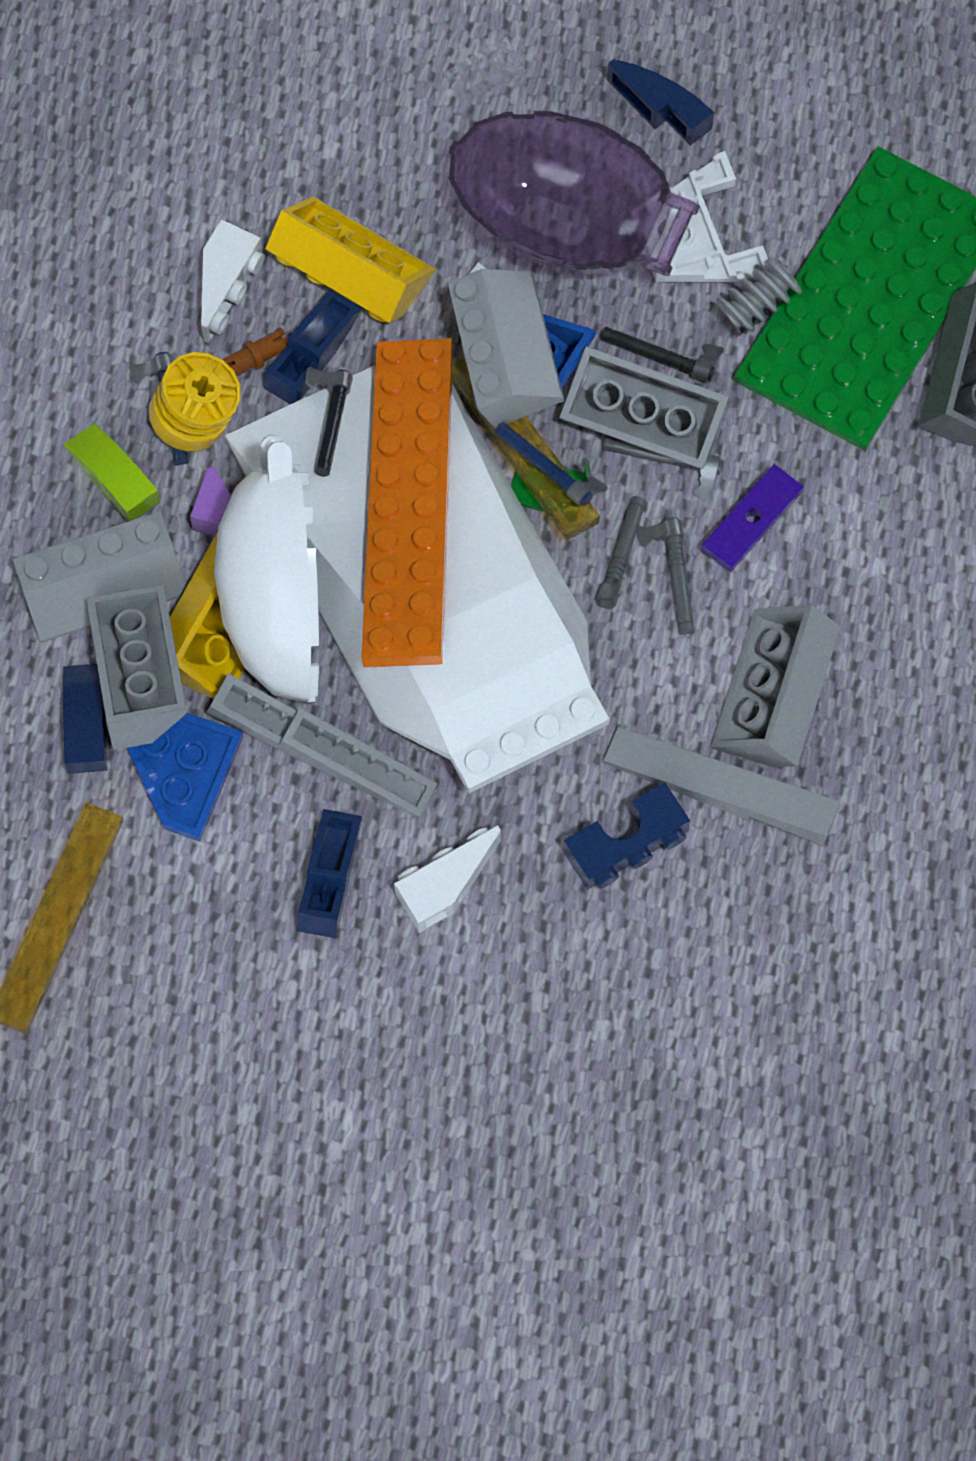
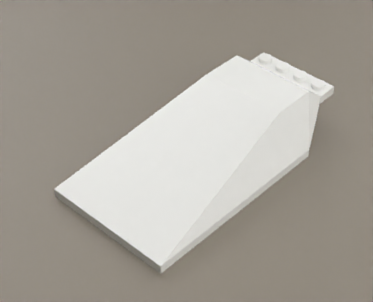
[225,365,610,793]

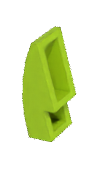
[63,423,160,521]

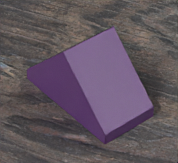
[190,466,231,537]

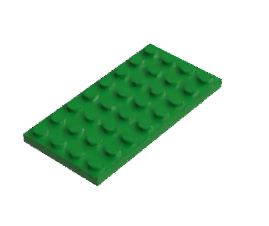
[734,146,976,452]

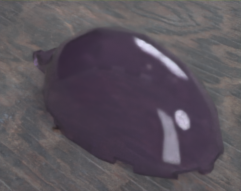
[448,111,700,276]

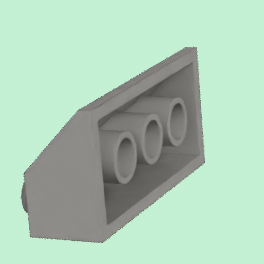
[448,269,565,429]
[560,346,731,469]
[12,511,186,643]
[86,584,187,750]
[710,605,841,767]

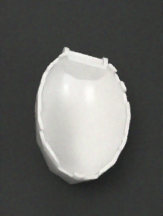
[214,435,319,704]

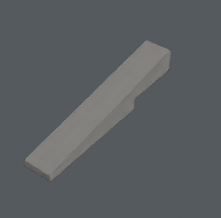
[206,673,437,818]
[603,727,841,846]

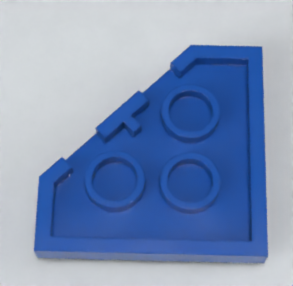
[127,713,243,842]

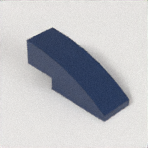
[607,59,714,146]
[264,289,361,404]
[63,664,108,774]
[297,809,362,939]

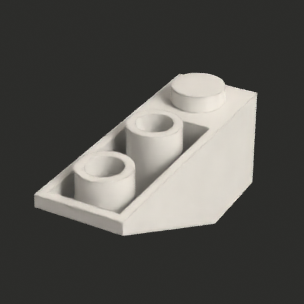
[201,219,265,343]
[394,826,501,933]

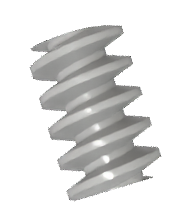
[717,259,802,336]

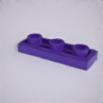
[701,464,804,572]

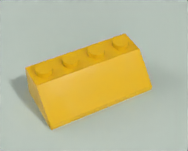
[265,196,436,323]
[170,532,245,699]

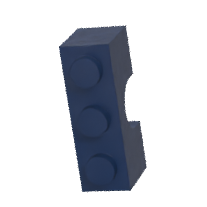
[563,782,690,890]

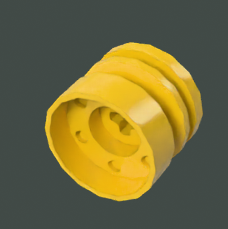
[149,352,241,452]

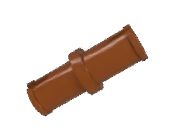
[222,327,288,376]

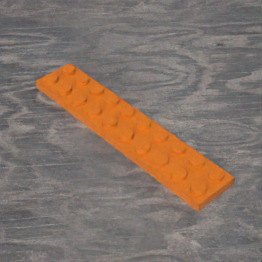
[361,338,453,668]

